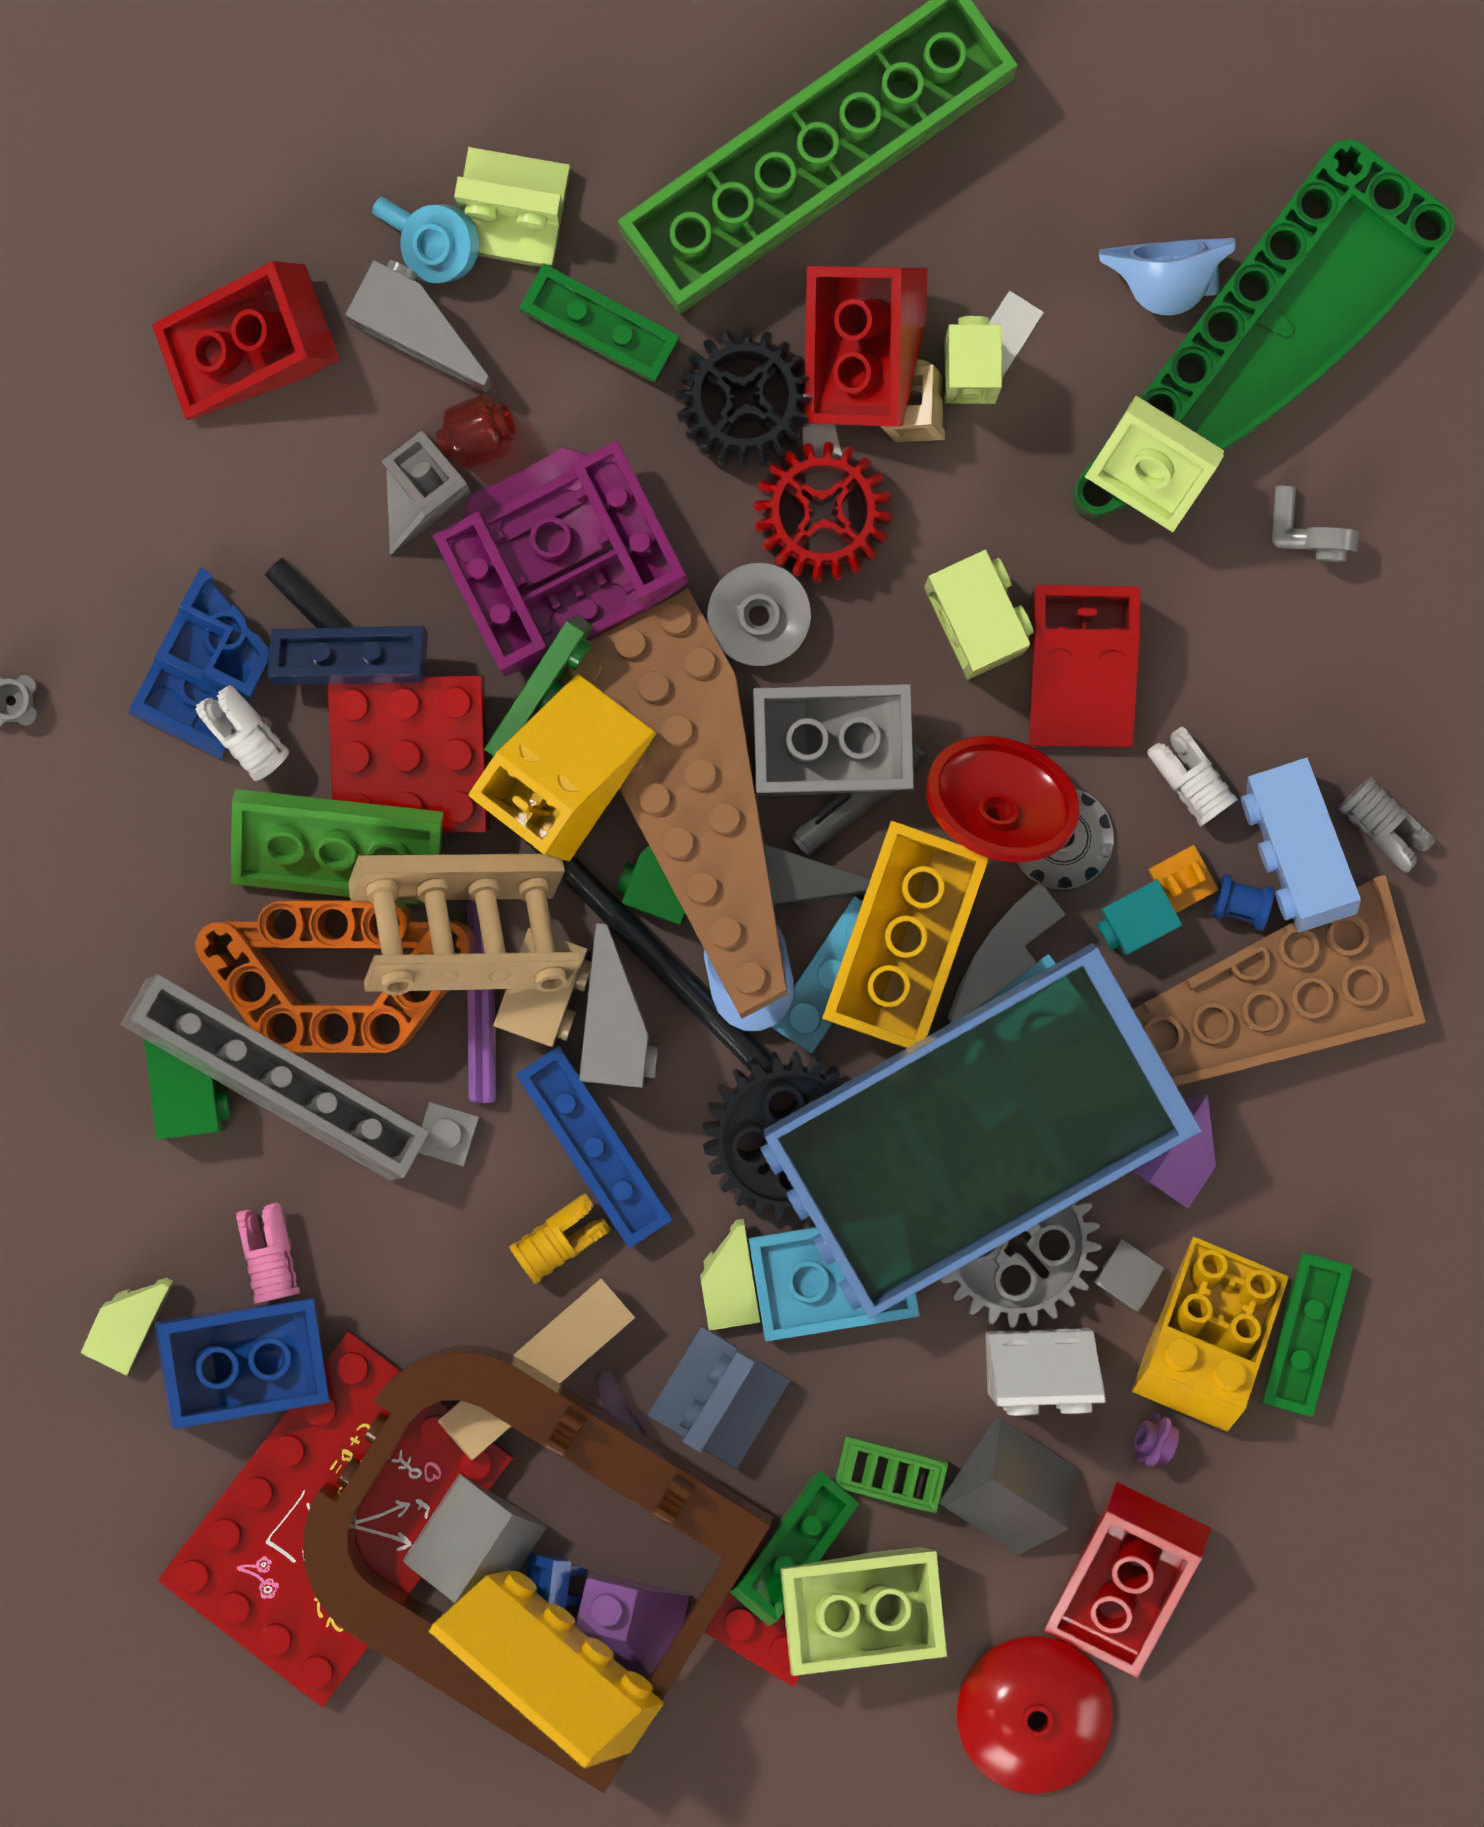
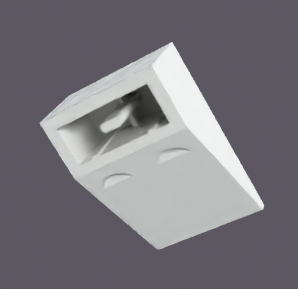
[985,1328,1105,1415]

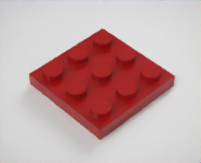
[328,675,490,833]

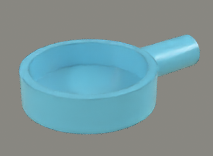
[372,196,479,283]

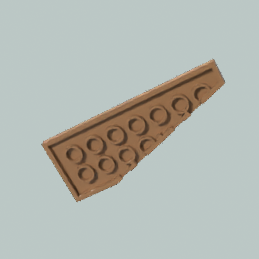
[561,589,788,1019]

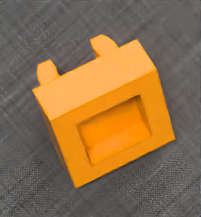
[1147,845,1219,913]

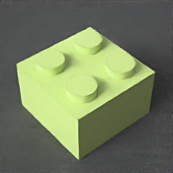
[924,549,1034,681]

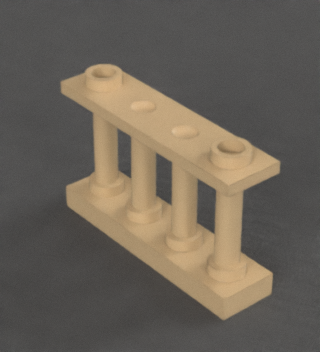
[348,854,582,995]

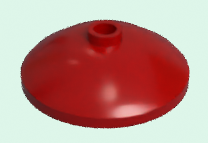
[926,736,1079,862]
[956,1635,1113,1794]

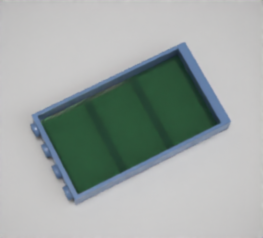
[760,943,1201,1319]

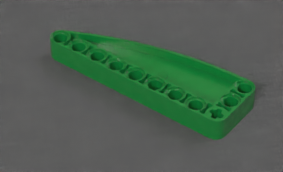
[1071,139,1454,520]

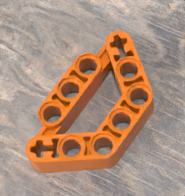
[195,900,477,1053]

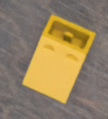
[468,674,657,862]
[1131,1236,1289,1432]

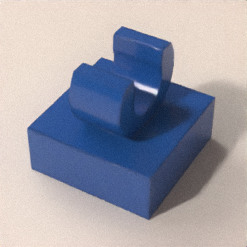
[526,1553,586,1610]

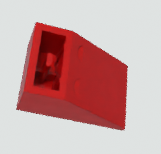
[1029,585,1140,748]

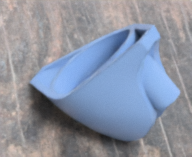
[1099,238,1235,316]

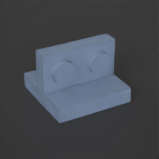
[647,1325,790,1470]

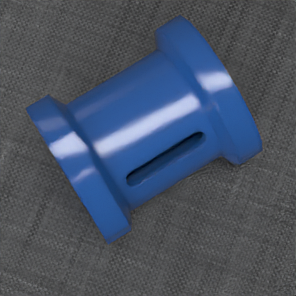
[1212,873,1275,931]

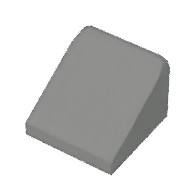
[1092,1239,1165,1312]

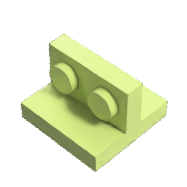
[454,147,571,268]
[1085,396,1224,532]

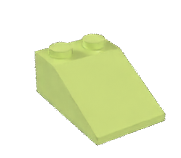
[781,1547,947,1676]

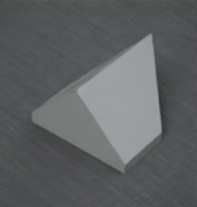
[381,430,471,556]

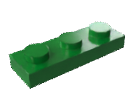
[519,263,680,384]
[484,615,594,756]
[1260,1251,1353,1417]
[729,1470,859,1626]

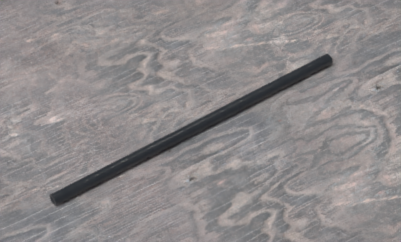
[265,558,771,1074]

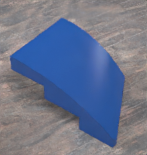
[128,567,270,760]

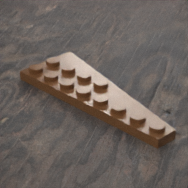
[1017,875,1426,1126]

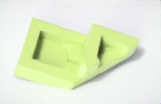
[700,1219,760,1331]
[81,1278,173,1376]

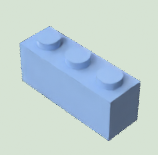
[1241,757,1361,933]

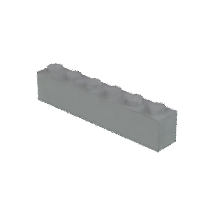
[120,974,429,1180]

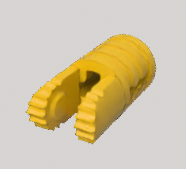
[509,1193,611,1285]

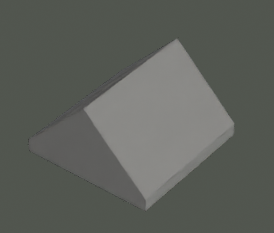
[403,1473,547,1603]

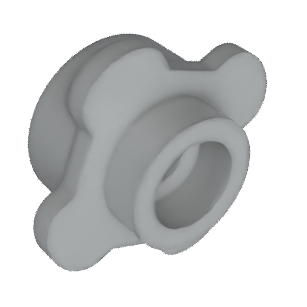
[0,675,37,727]

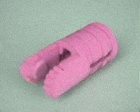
[236,1202,300,1304]

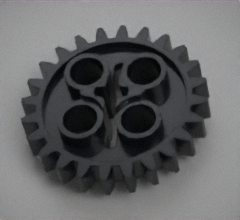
[702,1051,872,1220]

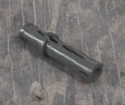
[789,740,929,859]

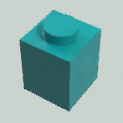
[1096,879,1182,956]

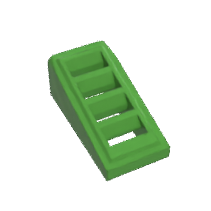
[835,1436,948,1514]

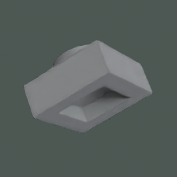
[418,1102,480,1167]

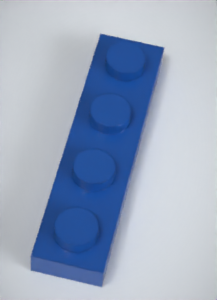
[515,1046,673,1249]

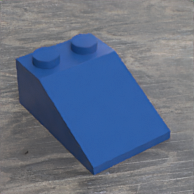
[154,1298,330,1429]

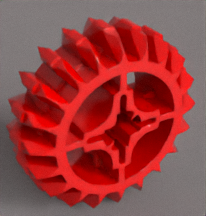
[753,442,893,583]

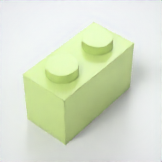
[944,316,1002,404]

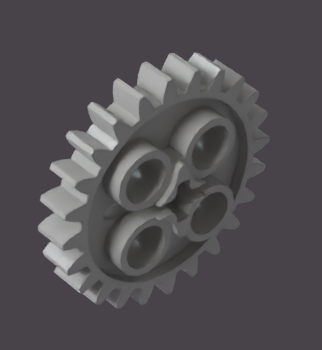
[931,1158,1101,1328]

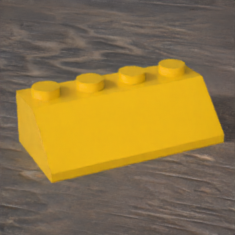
[822,821,989,1049]
[429,1570,664,1768]

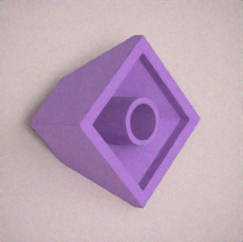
[576,1570,690,1697]

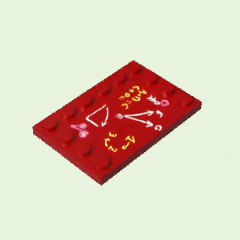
[157,1330,514,1708]

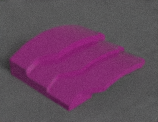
[432,440,689,676]

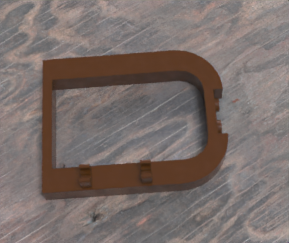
[303,1345,773,1793]

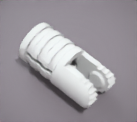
[195,685,290,781]
[1147,727,1238,827]

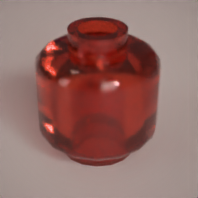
[436,394,517,470]

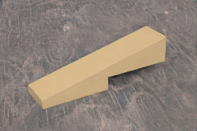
[437,1278,635,1461]

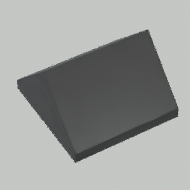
[939,1416,1077,1555]

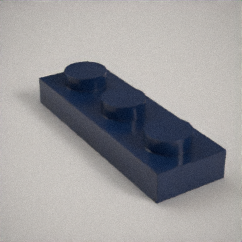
[267,626,428,685]

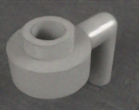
[1272,485,1359,562]

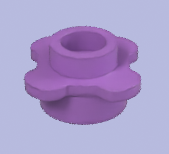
[1134,1412,1179,1467]

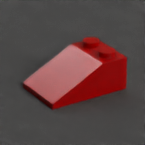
[152,261,340,420]
[804,266,927,427]
[1044,1481,1211,1678]

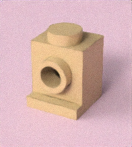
[881,359,945,442]

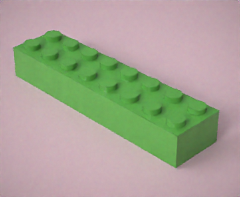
[618,0,1018,315]

